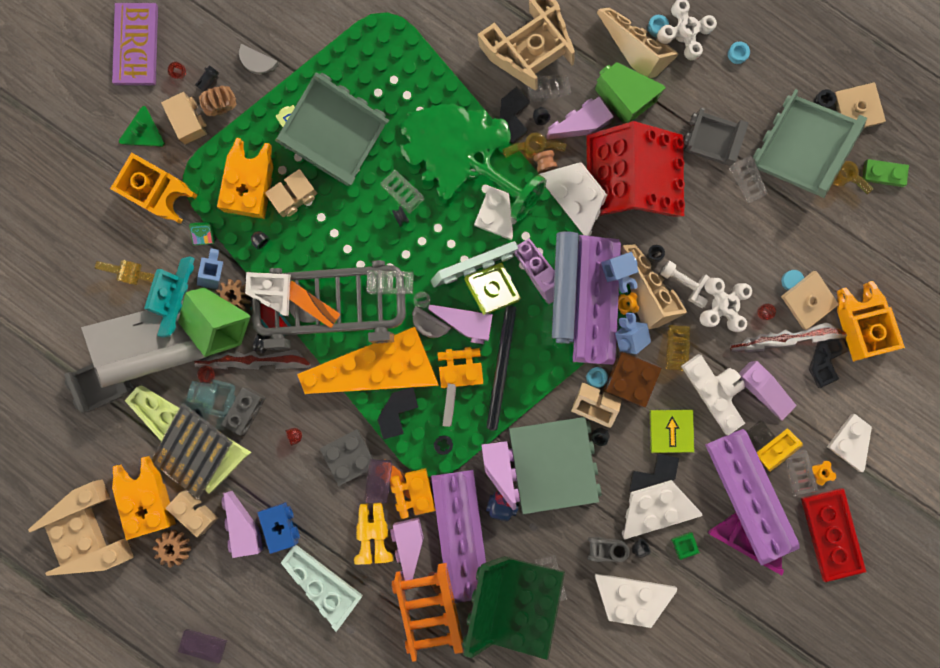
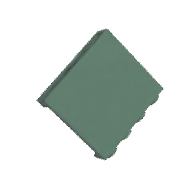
[275,73,389,186]
[753,89,867,198]
[509,417,602,514]

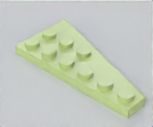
[125,385,251,494]

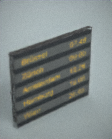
[151,403,233,500]

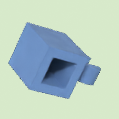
[197,248,223,290]
[601,252,639,293]
[615,313,651,354]

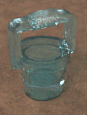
[187,380,236,417]

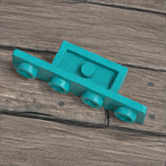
[144,256,194,338]

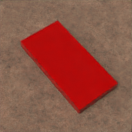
[801,488,866,582]

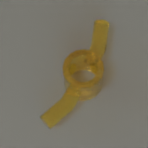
[502,132,567,158]
[833,161,874,194]
[94,260,155,285]

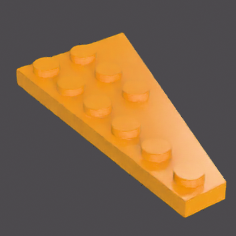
[297,327,439,394]

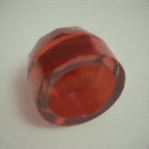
[168,62,186,79]
[757,303,776,320]
[197,366,215,383]
[285,428,302,446]

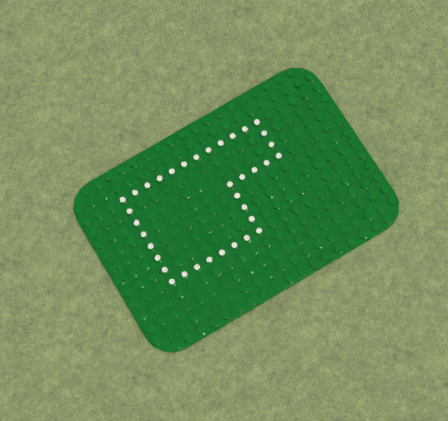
[183,12,632,477]

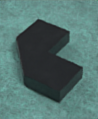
[500,86,530,144]
[809,333,848,388]
[378,387,419,440]
[629,454,679,492]

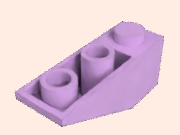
[546,97,613,140]
[514,238,555,305]
[482,442,520,510]
[222,491,263,558]
[390,517,424,581]

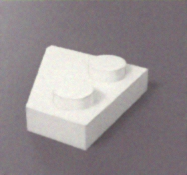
[474,186,513,240]
[245,272,291,316]
[827,414,872,472]

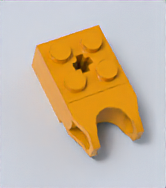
[217,138,273,219]
[110,152,197,224]
[837,281,905,362]
[112,456,176,540]

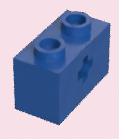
[257,502,300,554]

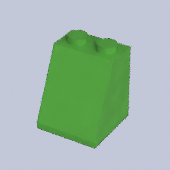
[595,62,665,124]
[178,287,250,357]

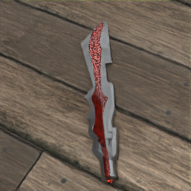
[730,322,847,353]
[194,350,311,369]

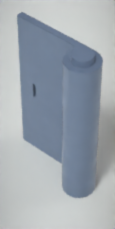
[552,232,579,344]

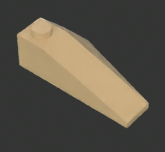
[597,7,679,78]
[621,244,687,329]

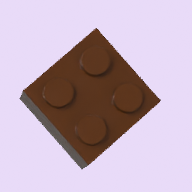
[603,352,662,408]

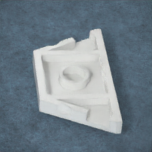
[539,163,607,236]
[622,480,702,540]
[594,573,677,628]

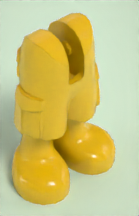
[354,502,394,565]

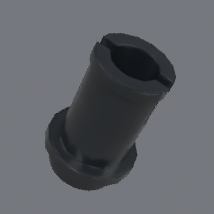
[195,65,219,92]

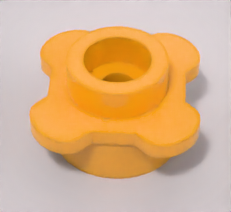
[618,292,639,315]
[811,461,836,485]

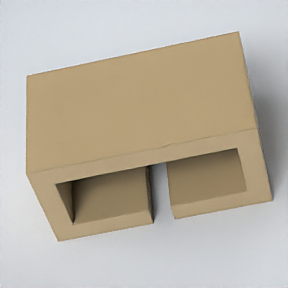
[161,92,207,145]
[265,169,317,217]
[571,383,622,428]
[166,490,218,537]

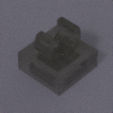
[746,420,776,450]

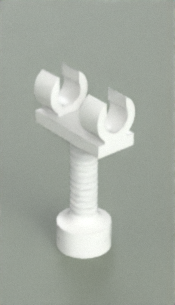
[660,261,710,308]

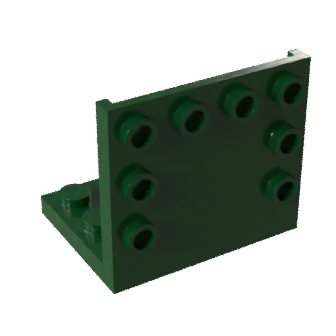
[463,556,565,660]

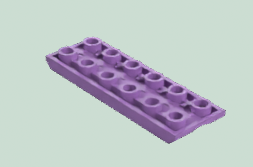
[573,235,621,365]
[705,429,799,565]
[431,470,486,603]

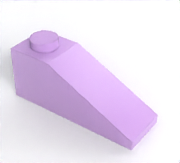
[429,305,492,344]
[739,361,797,421]

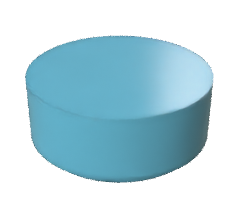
[647,15,669,37]
[728,42,750,64]
[781,270,804,290]
[586,367,608,388]

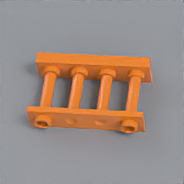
[392,563,463,662]

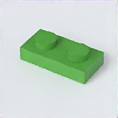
[862,159,909,187]

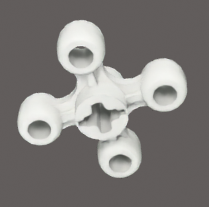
[657,0,717,61]
[700,278,752,332]

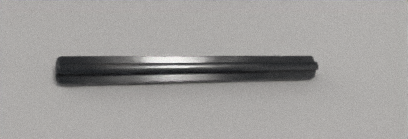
[486,305,517,431]

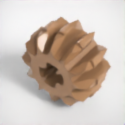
[199,86,237,116]
[216,279,251,311]
[153,530,191,568]

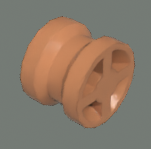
[533,150,558,173]

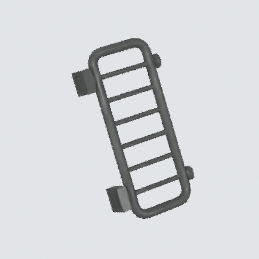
[252,260,406,350]

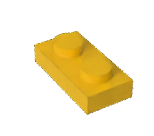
[757,428,803,472]

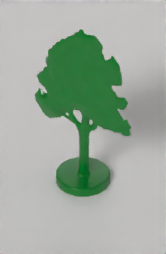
[400,103,547,221]

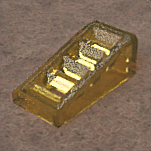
[666,325,690,371]

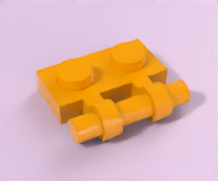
[438,347,483,388]
[391,468,436,519]

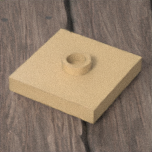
[835,82,886,128]
[781,271,839,330]

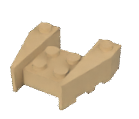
[478,0,575,91]
[28,479,134,576]

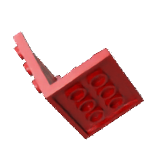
[587,121,685,217]

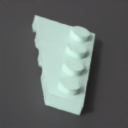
[431,241,518,288]
[281,545,363,632]

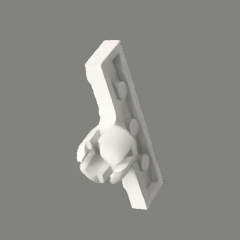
[681,354,745,435]

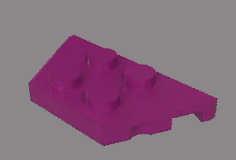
[708,512,784,576]

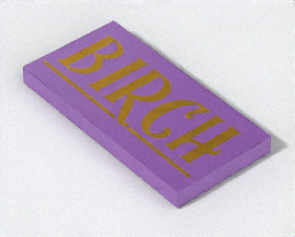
[112,3,158,85]

